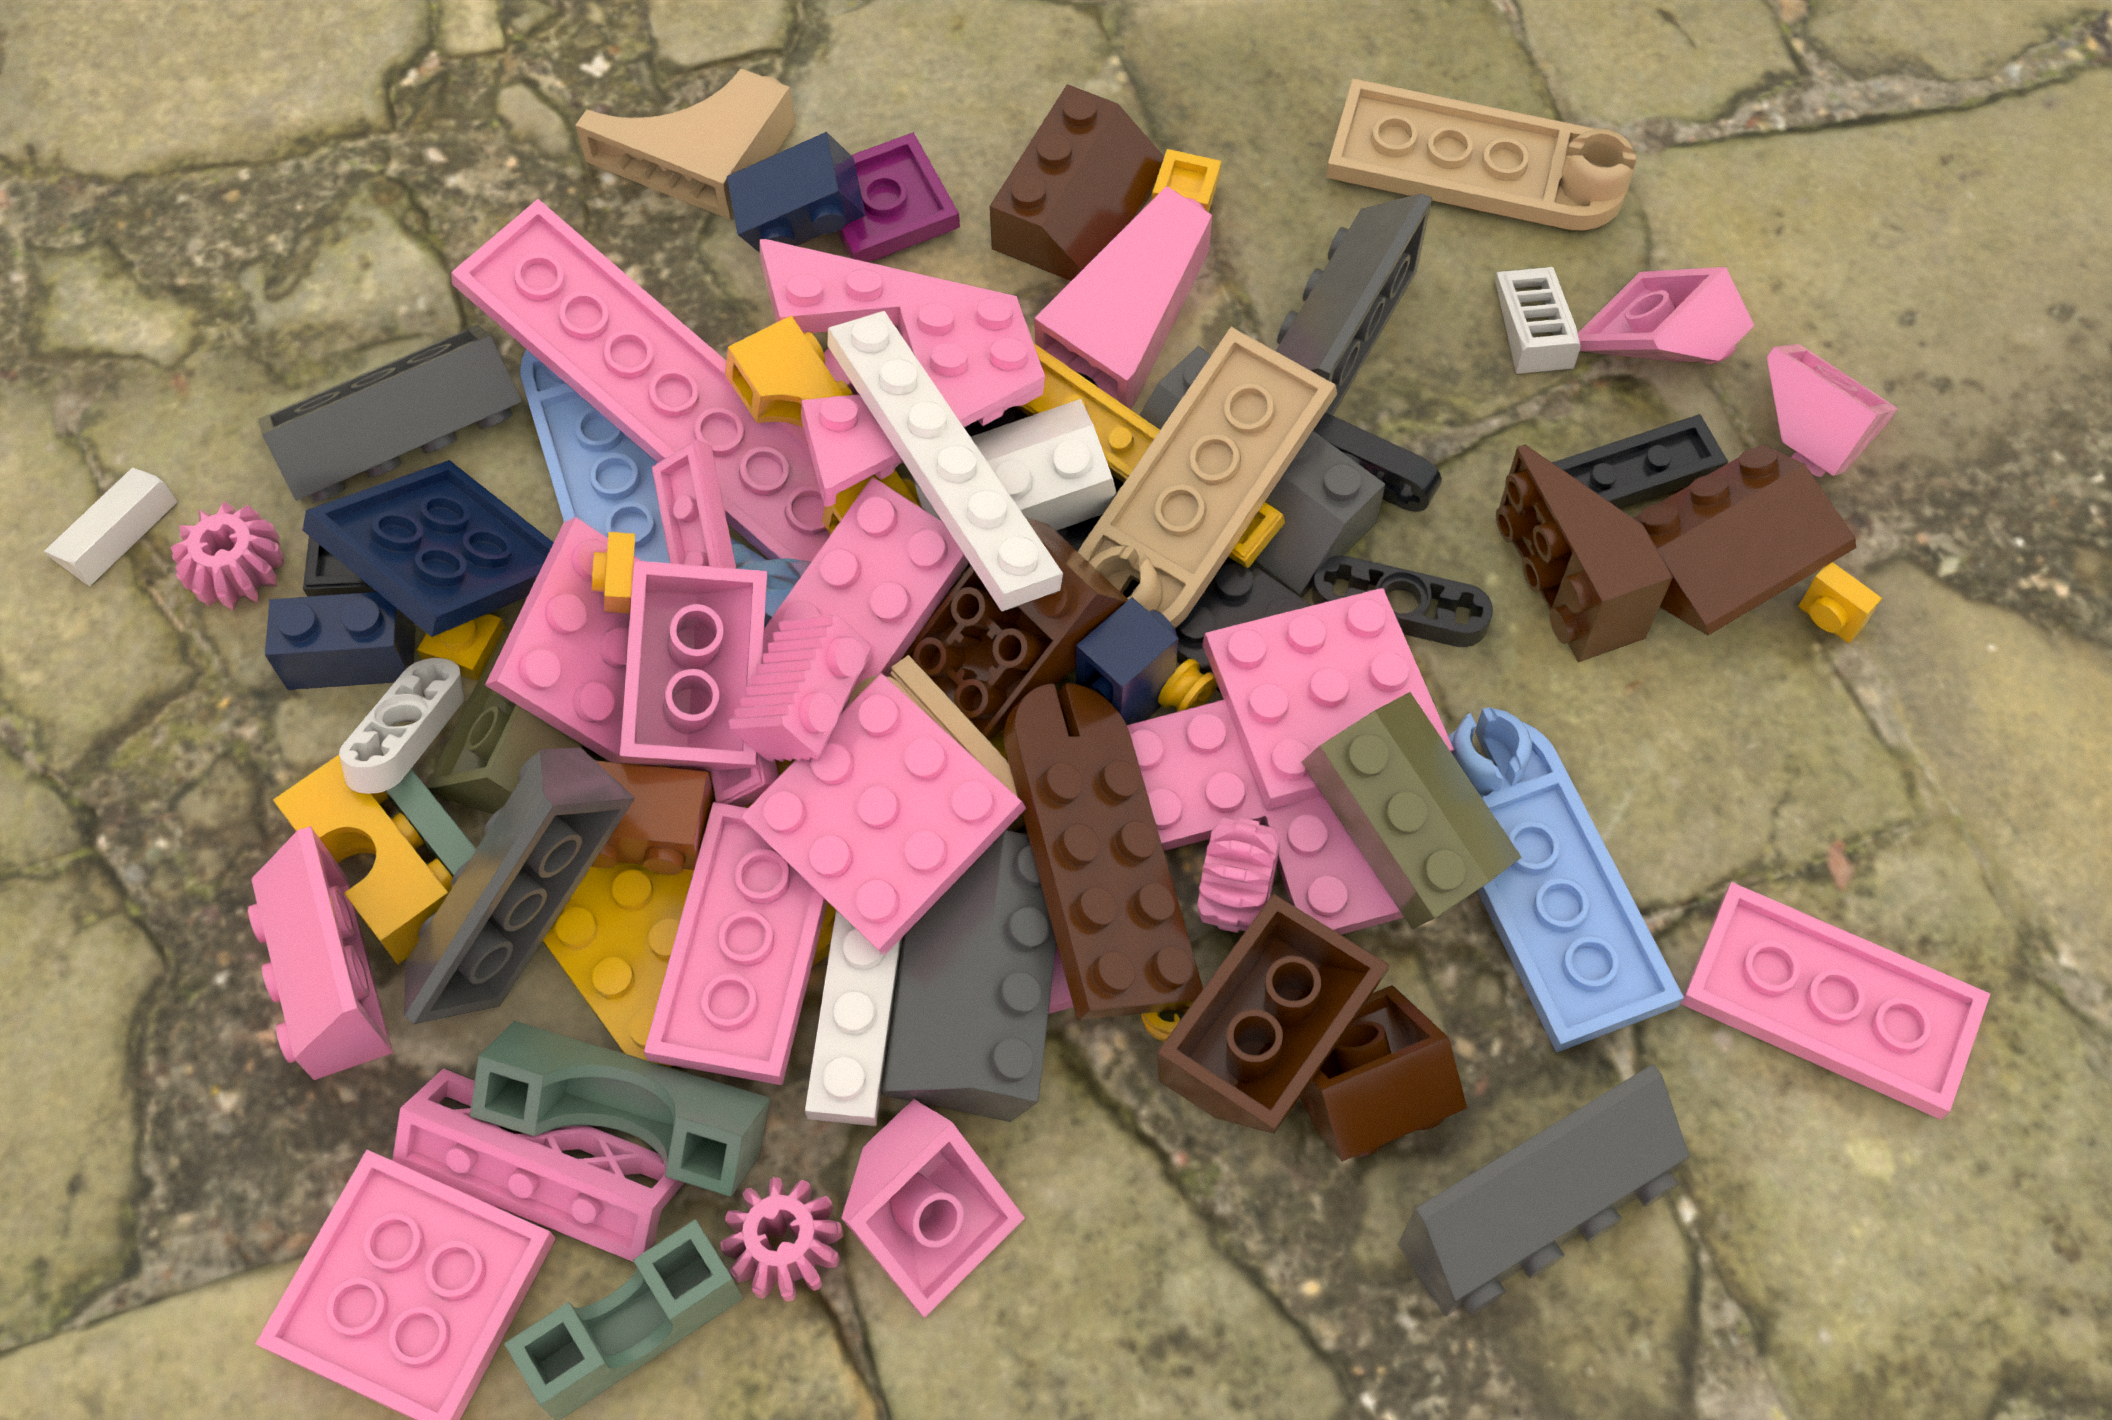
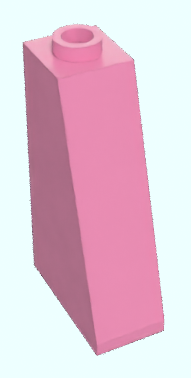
[1034,186,1212,410]

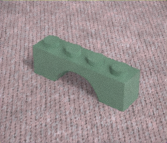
[470,1021,770,1197]

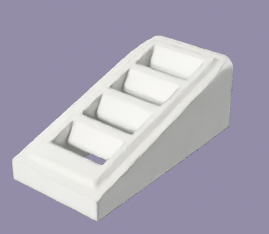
[1495,267,1581,374]

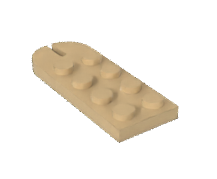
[1326,78,1636,230]
[1078,327,1337,629]

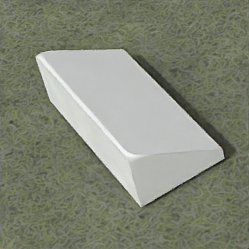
[44,467,177,587]

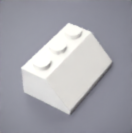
[913,399,1116,531]

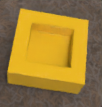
[1152,149,1222,213]
[592,532,635,614]
[1798,562,1882,644]
[417,614,506,681]

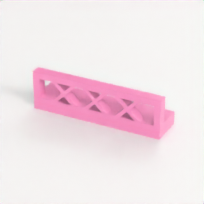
[392,1069,684,1262]

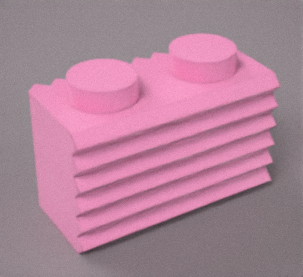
[729,615,872,762]

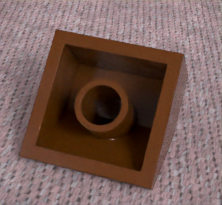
[1300,985,1467,1162]

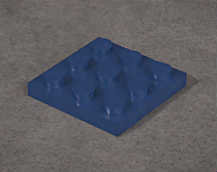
[302,460,554,637]

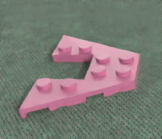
[760,239,1045,507]
[1048,700,1404,1014]

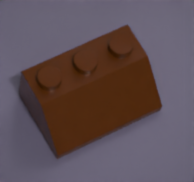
[989,84,1164,281]
[1633,444,1856,636]
[1157,893,1389,1134]

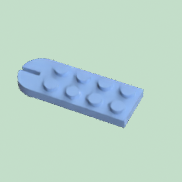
[520,349,670,563]
[1448,707,1684,1053]

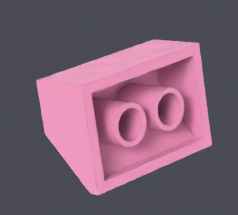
[620,560,767,772]
[248,826,393,1080]

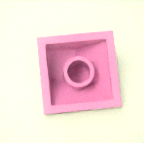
[1578,267,1754,364]
[1767,344,1899,477]
[841,1099,1025,1318]

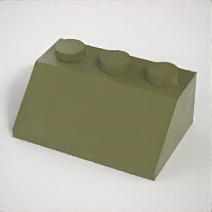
[426,627,587,814]
[1301,692,1522,929]

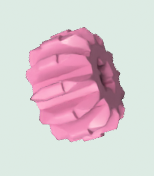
[170,501,285,611]
[1197,818,1280,933]
[721,1177,843,1302]

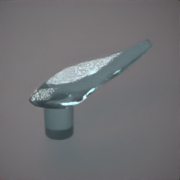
[732,544,812,591]

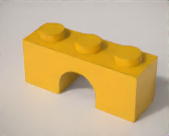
[273,755,453,965]

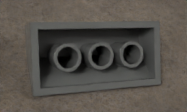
[1276,193,1432,416]
[259,324,522,503]
[1139,346,1385,598]
[404,747,635,1024]
[881,830,1056,1122]
[1398,1063,1689,1317]

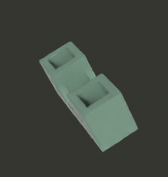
[504,1219,744,1420]

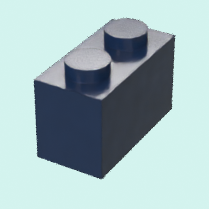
[727,132,866,253]
[265,592,416,690]
[1075,597,1179,725]

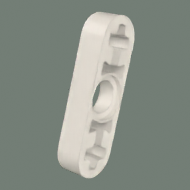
[339,658,465,794]

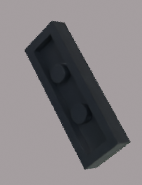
[1552,414,1728,509]

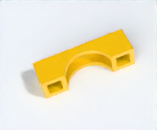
[725,315,922,535]

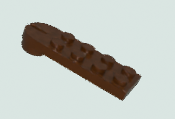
[1004,683,1203,1020]

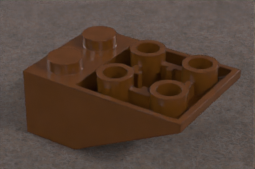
[1496,444,1673,663]
[901,516,1128,741]

